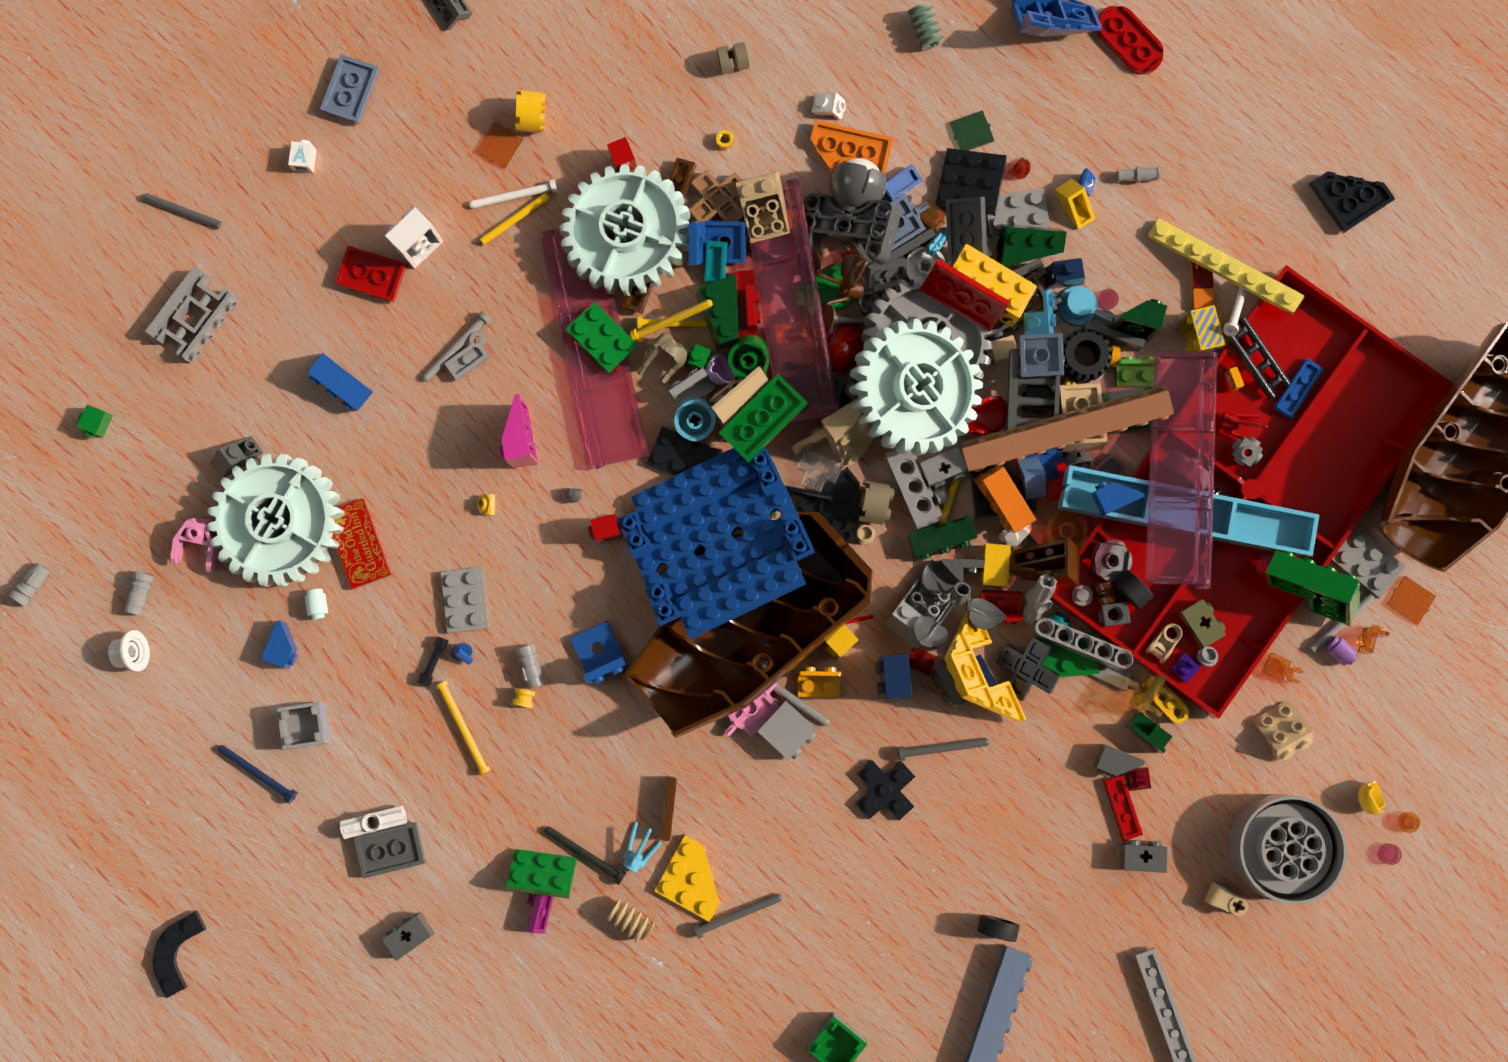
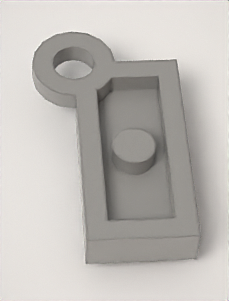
[444,332,490,381]

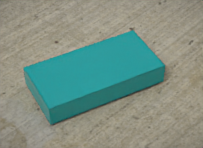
[704,240,727,283]

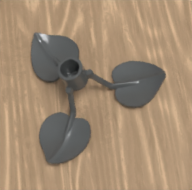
[913,559,1007,648]

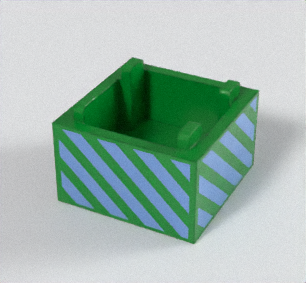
[807,1012,867,1062]

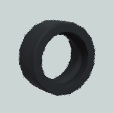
[977,914,1020,942]

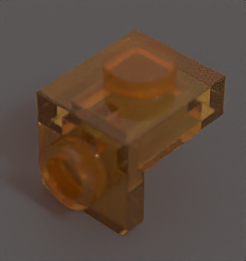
[1357,624,1390,654]

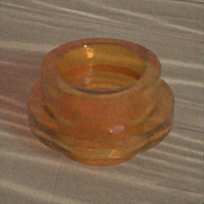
[1398,812,1420,833]

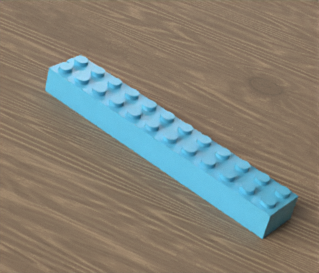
[1058,465,1319,558]

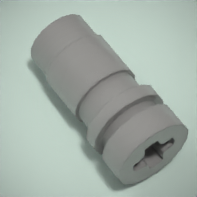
[9,562,51,606]
[124,570,154,615]
[515,644,544,689]

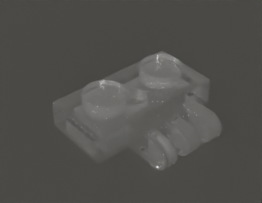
[797,450,843,492]

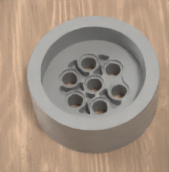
[1228,794,1347,904]

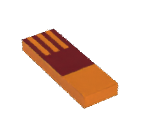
[1191,261,1214,310]

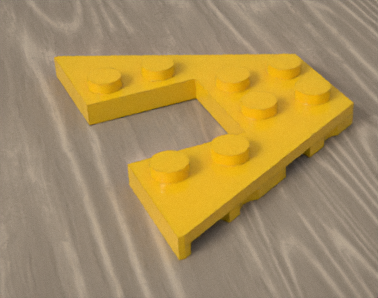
[944,610,1026,723]

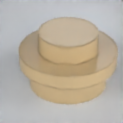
[855,524,876,544]

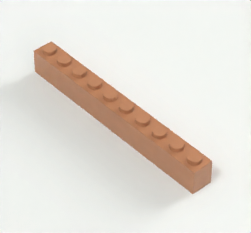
[961,385,1174,472]

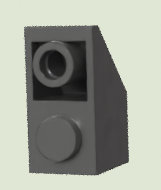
[210,436,263,478]

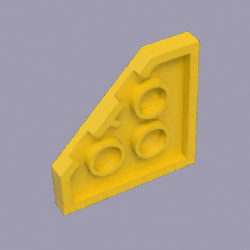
[655,835,720,922]

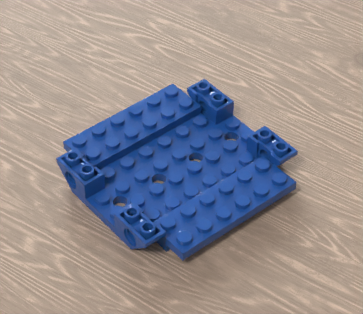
[617,448,815,639]

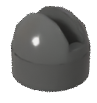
[566,488,583,503]

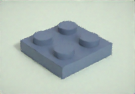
[1020,333,1064,378]

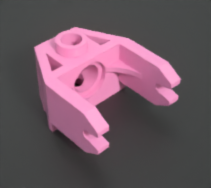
[170,516,219,572]

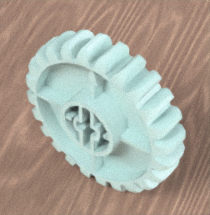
[559,164,691,296]
[849,319,983,456]
[207,453,344,587]

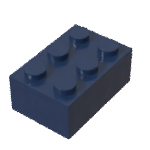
[875,654,912,699]

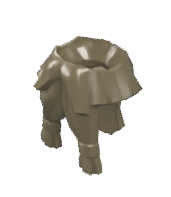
[637,332,688,387]

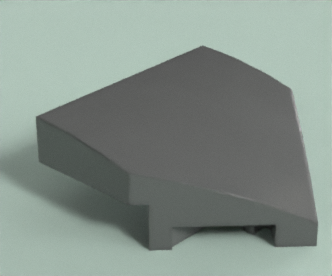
[867,258,908,297]

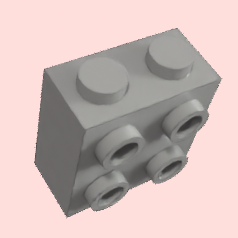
[757,701,817,760]

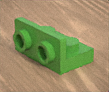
[1115,356,1160,388]

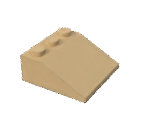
[711,367,770,428]
[821,398,874,468]

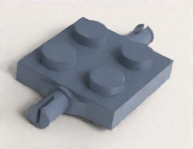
[880,194,929,250]

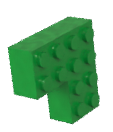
[1266,550,1360,626]

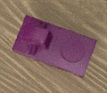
[526,893,554,934]

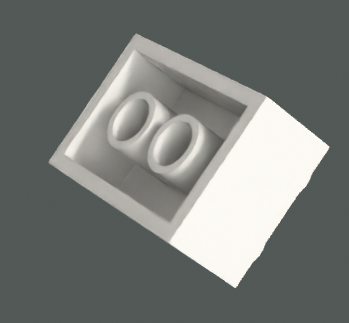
[385,207,443,269]

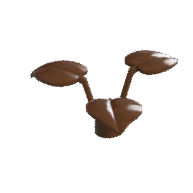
[801,250,869,342]

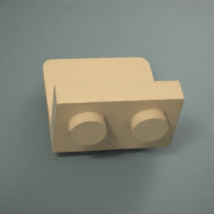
[1254,701,1313,762]

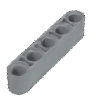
[1032,618,1133,670]

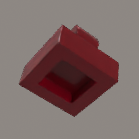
[1126,767,1151,791]

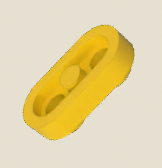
[1152,687,1189,723]

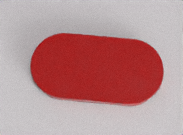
[1096,5,1164,75]

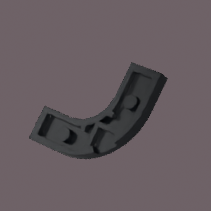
[153,911,207,998]

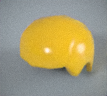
[1357,781,1385,815]

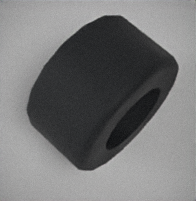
[1114,570,1154,609]

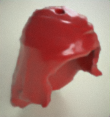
[821,324,864,372]
[967,396,1007,435]

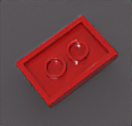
[335,245,407,303]

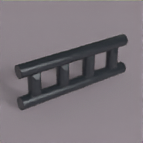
[1223,316,1291,400]

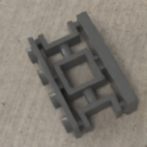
[986,258,1062,340]

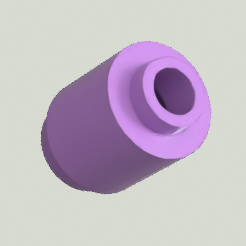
[1325,635,1358,666]

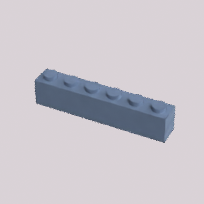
[964,944,1032,1062]

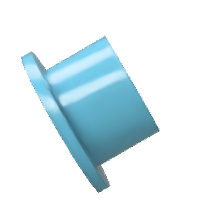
[1058,286,1098,326]

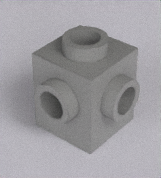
[1231,436,1263,466]

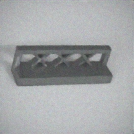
[427,0,473,30]

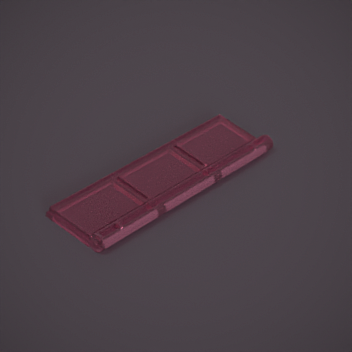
[749,179,839,424]
[539,229,649,469]
[1145,351,1217,589]

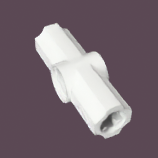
[340,805,407,839]

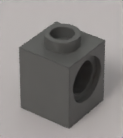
[1097,602,1131,628]

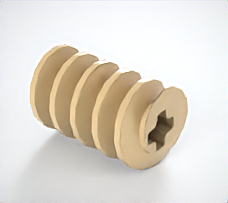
[607,899,655,942]

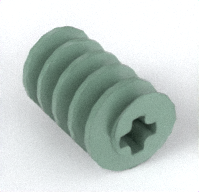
[908,4,944,51]

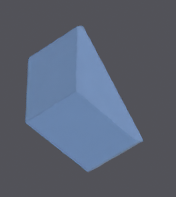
[1017,456,1046,501]

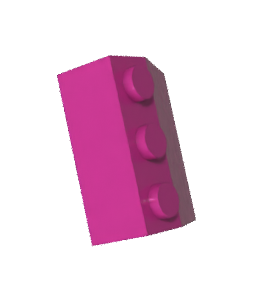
[499,394,538,468]

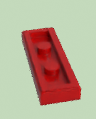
[1102,774,1143,841]

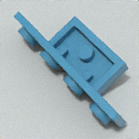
[1024,288,1056,335]

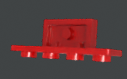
[734,270,761,339]

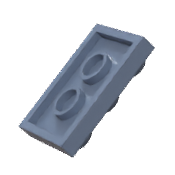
[320,54,380,124]

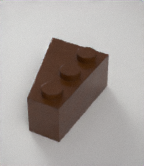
[1011,538,1080,586]

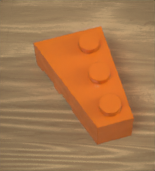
[973,466,1036,533]

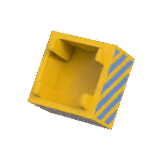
[1179,305,1225,359]

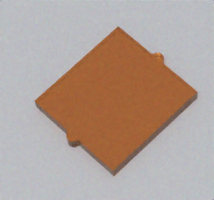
[476,122,523,168]
[1386,576,1436,624]

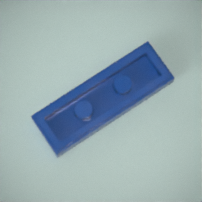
[1272,358,1324,420]

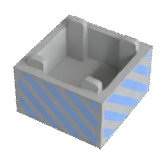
[277,702,330,750]

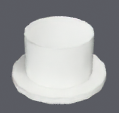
[108,630,150,672]

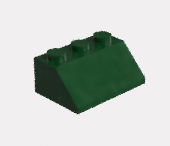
[1110,299,1168,342]

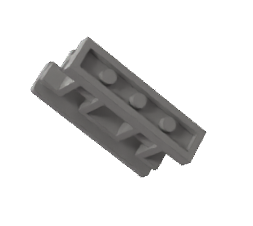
[145,266,239,363]

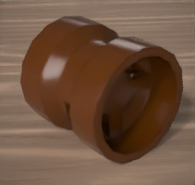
[1094,581,1119,607]

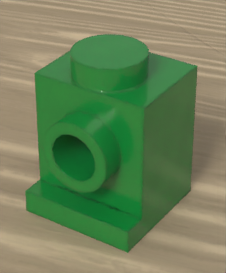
[685,344,712,370]

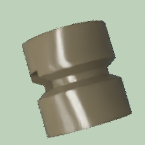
[717,42,750,74]

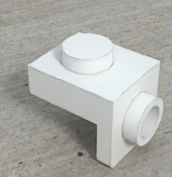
[812,93,845,119]
[998,524,1033,550]

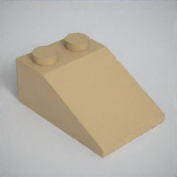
[1059,383,1107,452]

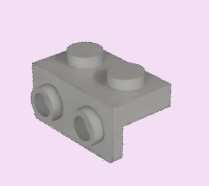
[669,368,715,405]

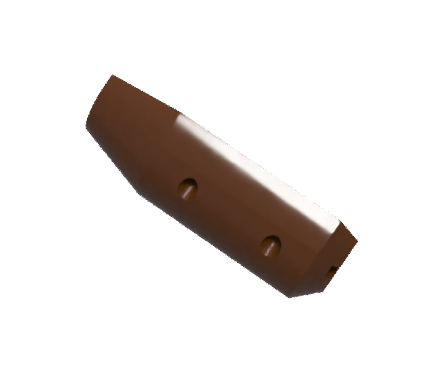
[1378,323,1508,572]
[625,512,873,738]

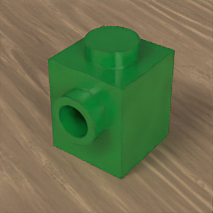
[77,404,113,438]

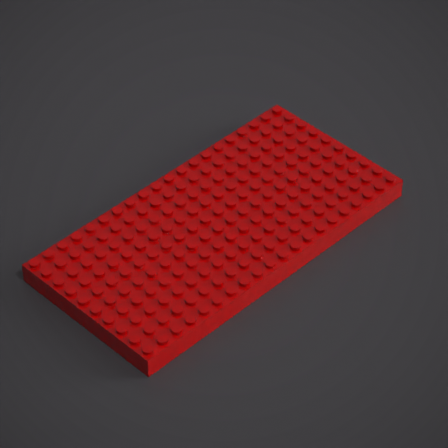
[1050,265,1453,719]

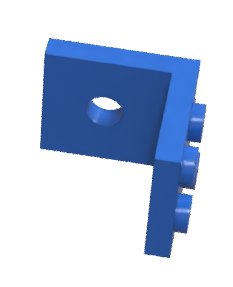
[689,221,746,265]
[570,621,629,685]

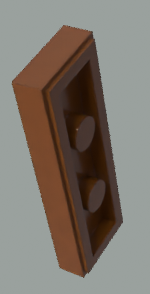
[661,776,677,841]

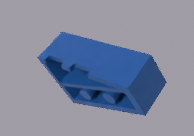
[307,353,373,412]

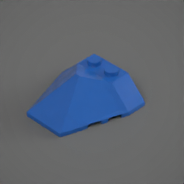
[1011,0,1102,38]

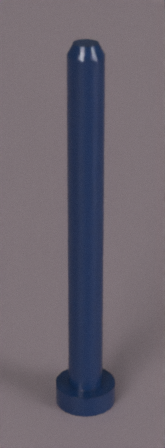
[217,745,298,804]

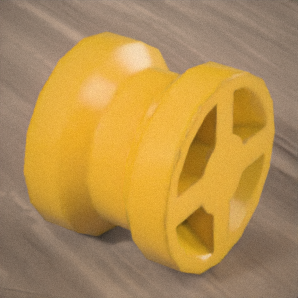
[512,688,536,708]

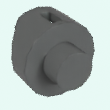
[1065,450,1094,470]

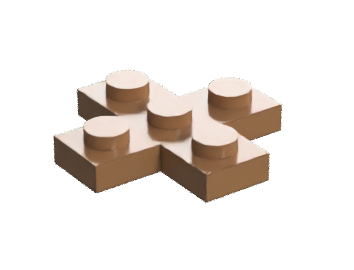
[689,170,744,222]

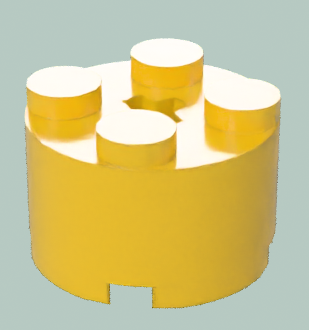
[515,90,546,133]

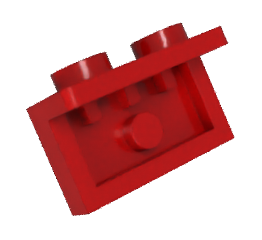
[980,590,1023,624]

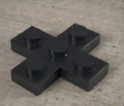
[996,636,1061,701]
[855,760,916,820]

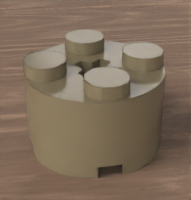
[856,480,894,525]

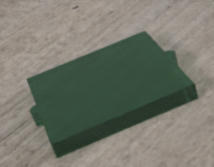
[950,110,995,151]

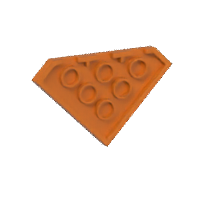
[810,120,893,175]

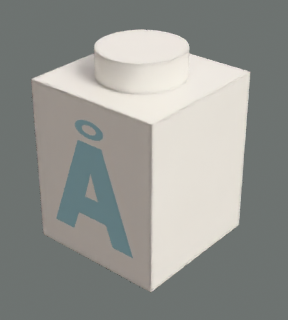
[288,140,317,173]

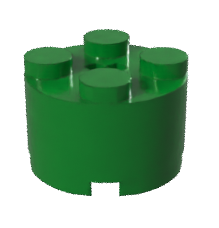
[728,335,772,380]

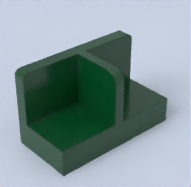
[1126,711,1173,754]

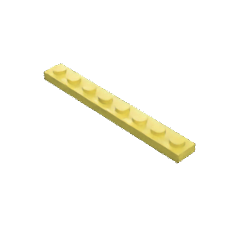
[1148,218,1304,315]

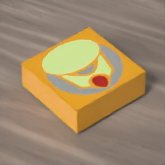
[1224,367,1244,392]

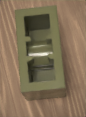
[1178,599,1226,649]

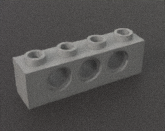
[884,450,942,531]

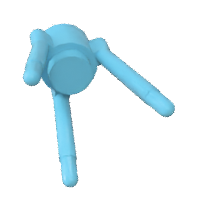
[623,822,662,872]

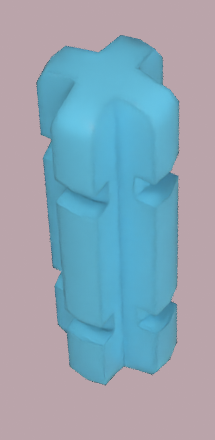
[925,227,947,257]

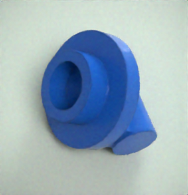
[451,643,473,665]

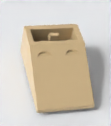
[736,171,790,243]

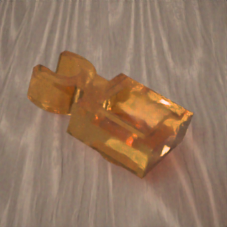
[1262,653,1303,683]

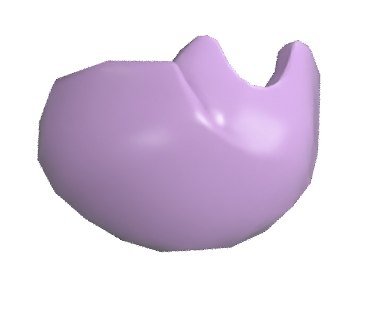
[706,354,736,386]

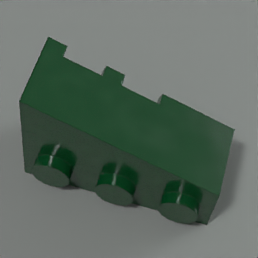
[696,275,739,351]

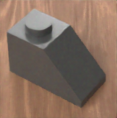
[1093,744,1145,778]

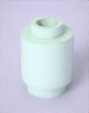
[304,589,328,620]

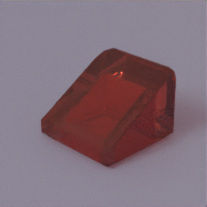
[909,647,937,675]

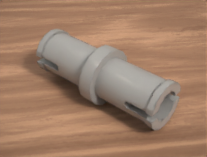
[1117,167,1160,183]

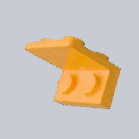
[798,667,841,697]

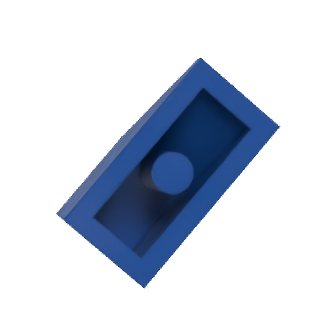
[1091,481,1145,516]
[261,620,297,669]

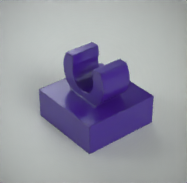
[1170,653,1201,683]

